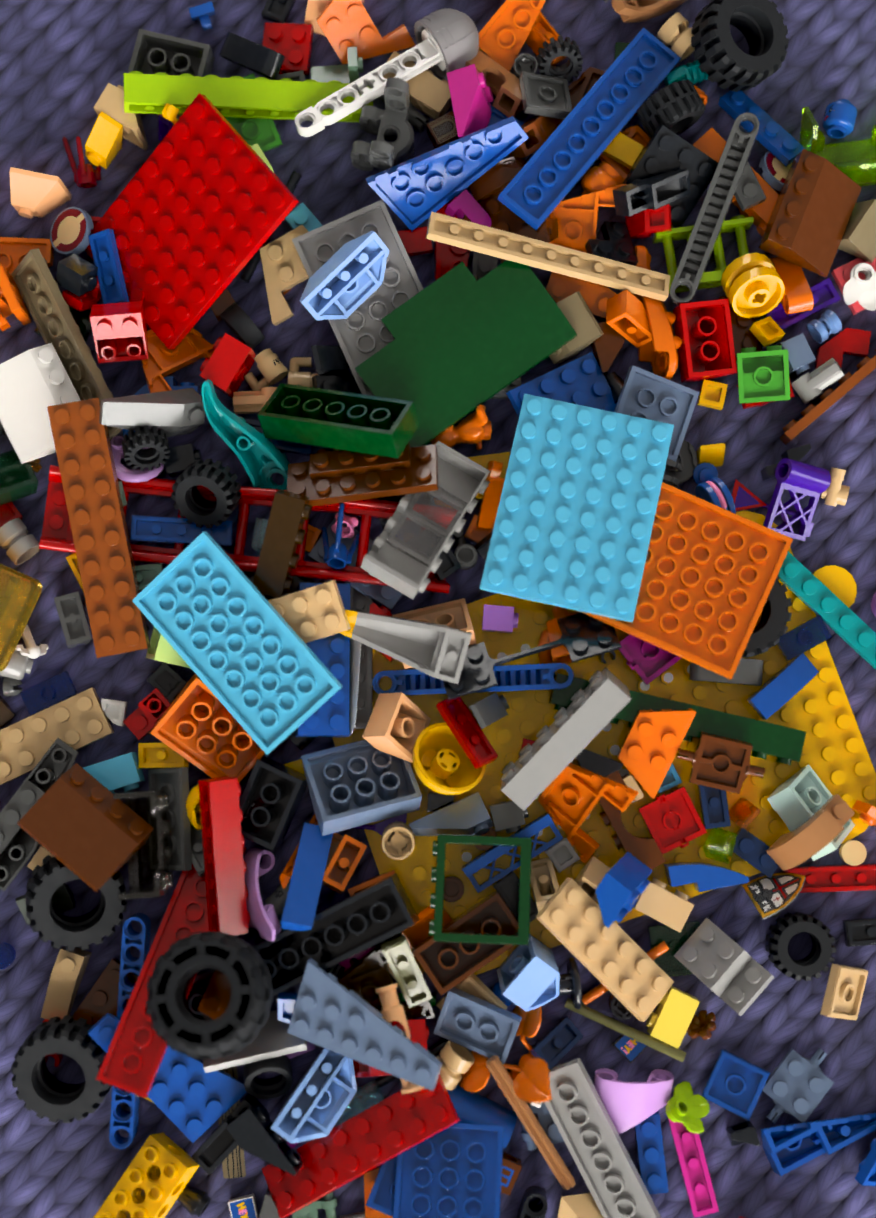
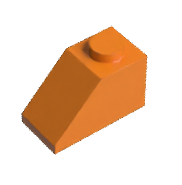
[606,289,652,348]

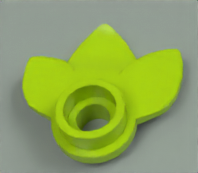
[665,1081,710,1134]

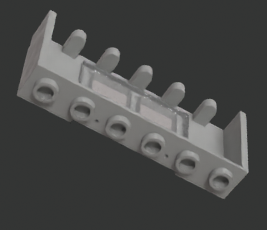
[360,441,490,599]

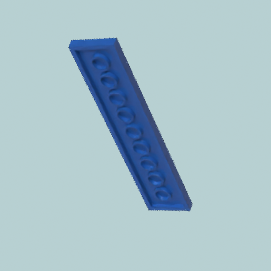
[497,27,681,231]

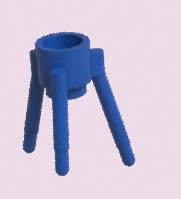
[322,503,360,569]

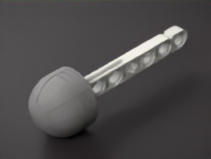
[295,8,479,137]

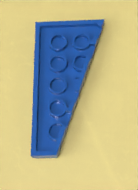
[366,116,529,231]
[88,1013,247,1143]

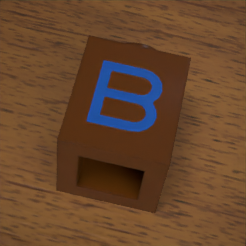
[501,1151,522,1196]

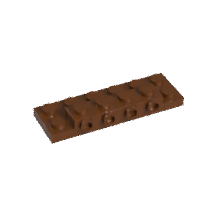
[287,442,438,506]

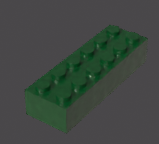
[257,383,419,458]

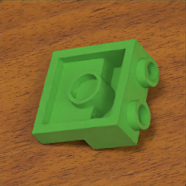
[736,345,790,404]

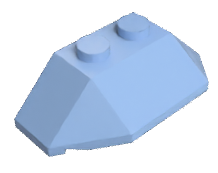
[300,231,389,320]
[270,1048,357,1144]

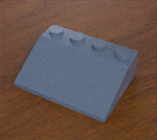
[301,740,422,836]

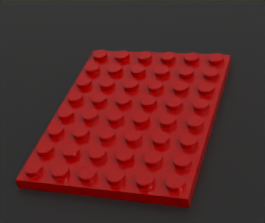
[85,93,299,350]

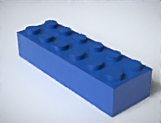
[295,582,350,738]

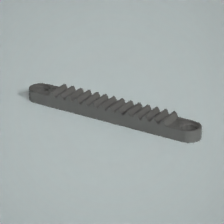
[670,112,759,305]

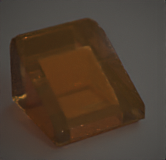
[729,798,761,829]

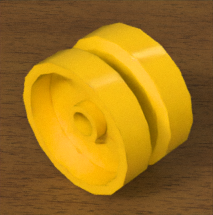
[721,253,785,318]

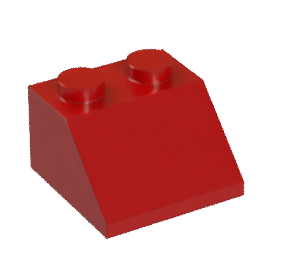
[200,333,257,398]

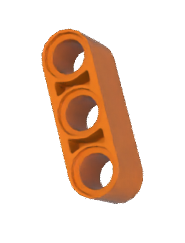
[770,257,814,315]

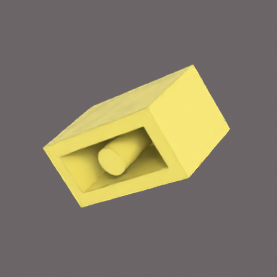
[646,986,700,1049]

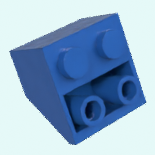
[595,852,653,928]

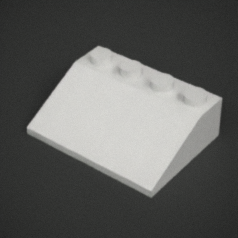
[0,343,81,464]

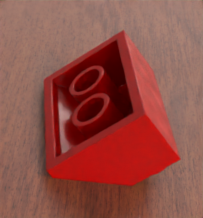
[673,299,737,383]

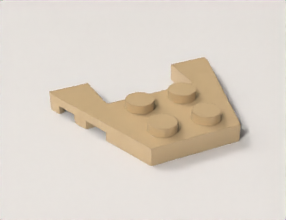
[260,225,309,326]

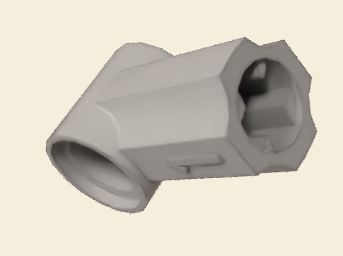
[791,358,845,405]

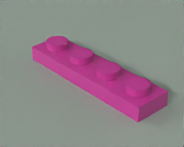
[667,1116,719,1218]

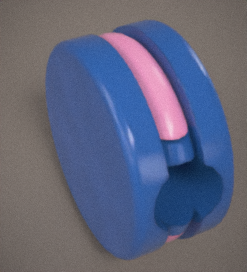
[695,477,736,514]

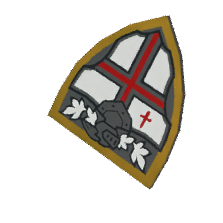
[742,873,806,920]

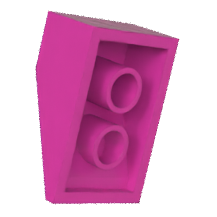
[446,64,494,139]

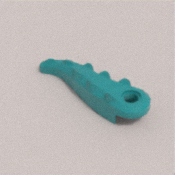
[201,380,290,490]

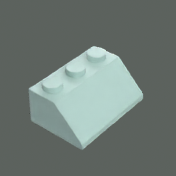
[767,764,855,861]

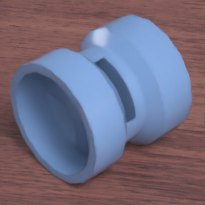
[807,309,842,344]

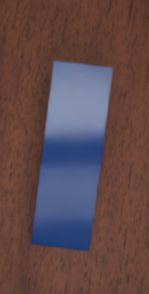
[747,653,819,719]
[664,862,750,892]

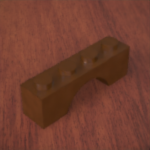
[598,771,666,869]

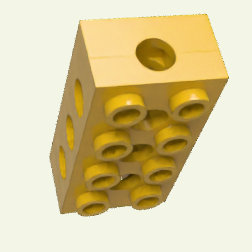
[94,1132,199,1218]

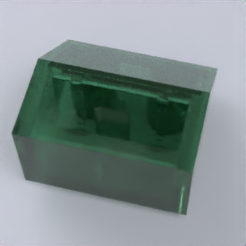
[0,450,38,505]

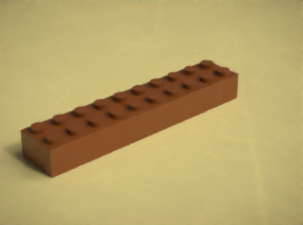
[47,398,151,658]

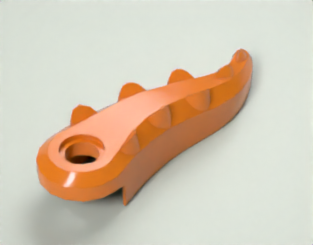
[632,245,682,380]

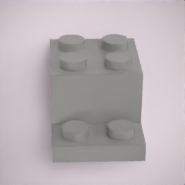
[674,918,774,1016]

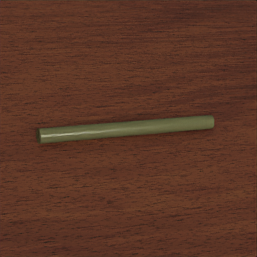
[564,998,686,1062]

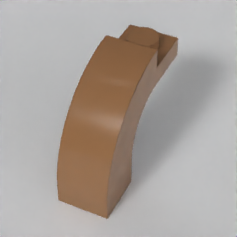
[611,0,687,23]
[766,794,855,871]

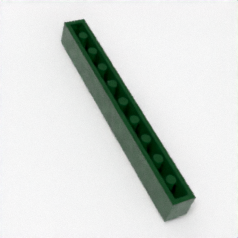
[549,673,806,765]

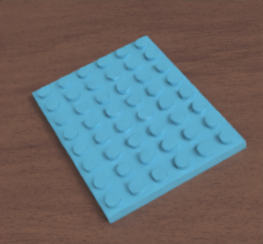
[480,393,674,623]

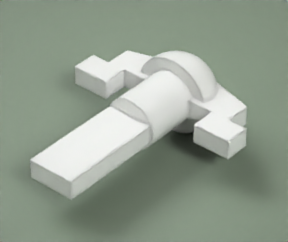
[15,625,49,659]

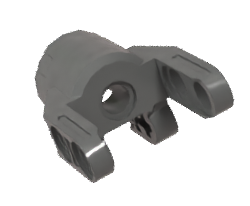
[350,77,415,172]

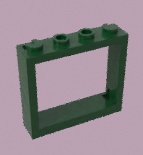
[429,835,532,945]

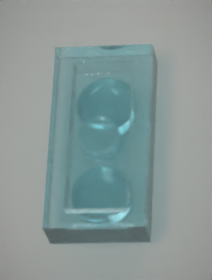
[337,1080,385,1125]

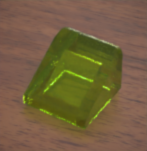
[703,828,737,864]

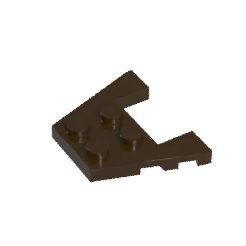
[337,932,436,1020]

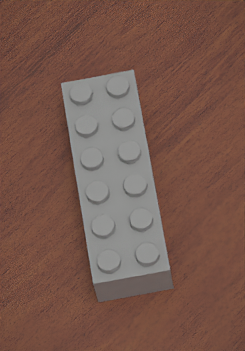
[501,667,631,811]

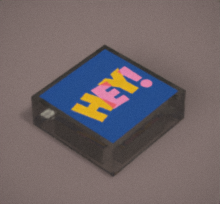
[612,1025,648,1063]

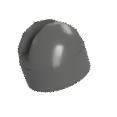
[3,677,22,696]

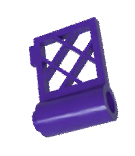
[763,458,831,541]

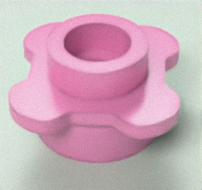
[331,512,359,538]

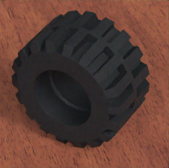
[637,80,706,139]
[171,458,241,528]
[765,912,836,981]

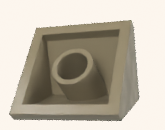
[838,199,876,263]

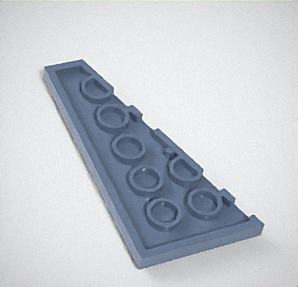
[287,958,442,1091]

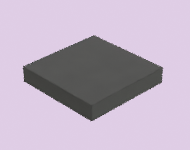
[519,71,572,120]

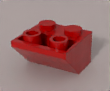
[90,301,149,363]

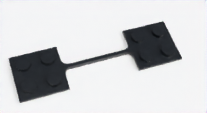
[443,612,621,700]

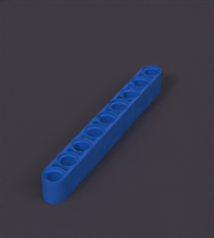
[109,912,151,1149]

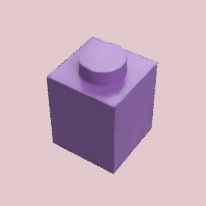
[482,604,519,633]

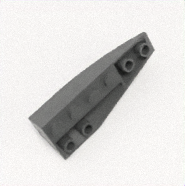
[0,738,78,891]

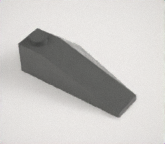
[99,388,205,437]

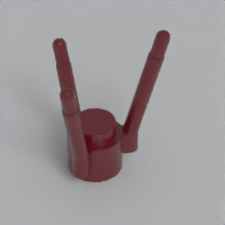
[62,136,101,188]

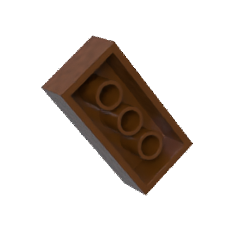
[412,890,519,995]

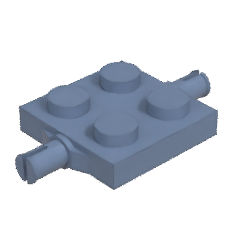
[762,1047,834,1124]

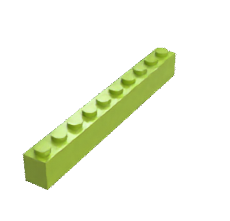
[123,71,373,123]

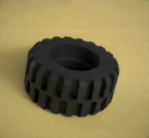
[691,0,789,92]
[741,575,792,658]
[25,855,127,951]
[11,1015,112,1123]

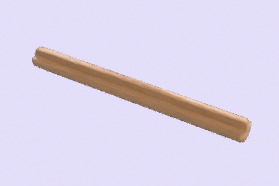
[486,1055,575,1190]

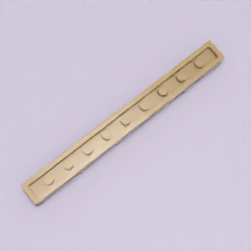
[426,212,670,302]

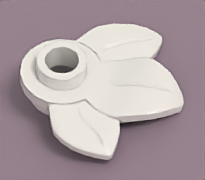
[843,263,876,311]

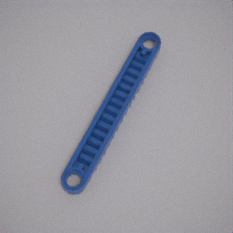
[372,663,574,696]

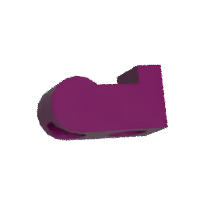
[445,189,492,227]

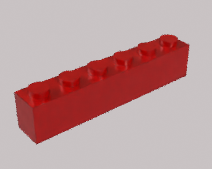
[198,776,250,936]

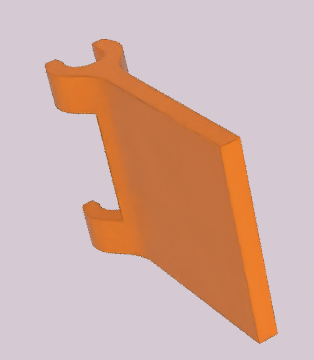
[477,461,505,530]

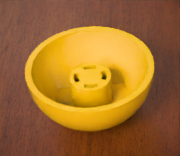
[413,723,486,795]

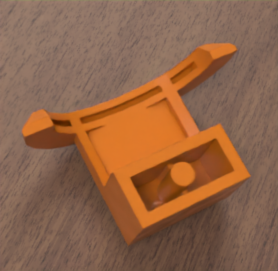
[279,814,367,894]

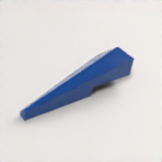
[761,1113,876,1176]

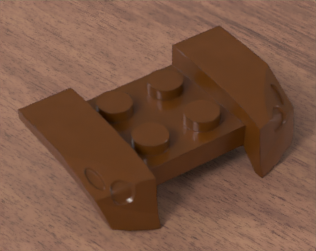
[469,156,558,263]

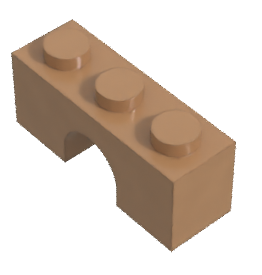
[465,50,524,117]

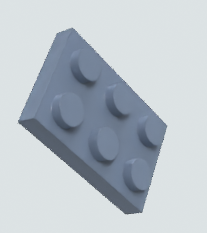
[433,987,522,1065]

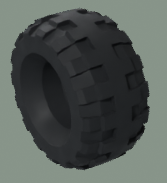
[146,932,273,1059]

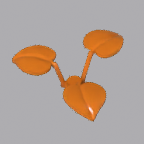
[459,1005,552,1102]

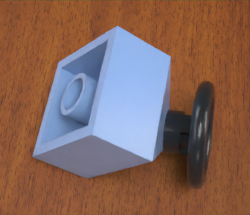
[497,934,582,1012]

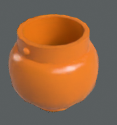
[581,161,624,195]

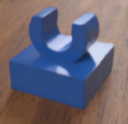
[188,1,216,31]

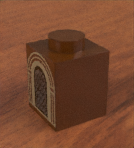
[427,111,459,149]

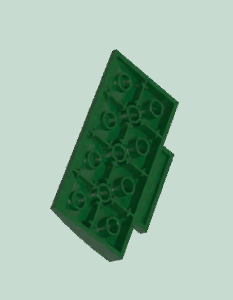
[355,260,577,447]

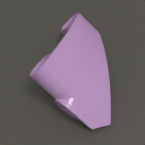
[244,848,282,942]
[594,1068,674,1134]

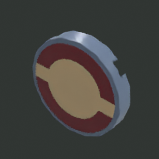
[759,151,792,192]
[50,207,94,256]

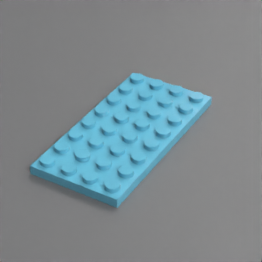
[132,531,343,755]

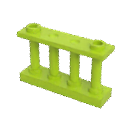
[653,215,754,294]

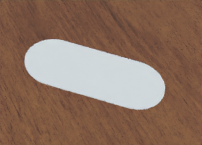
[347,638,361,737]

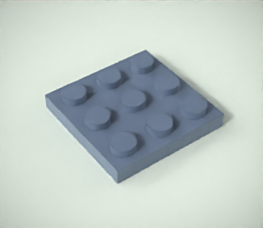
[614,365,700,462]

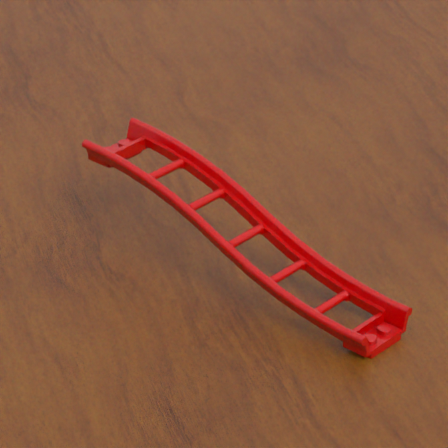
[39,465,458,594]

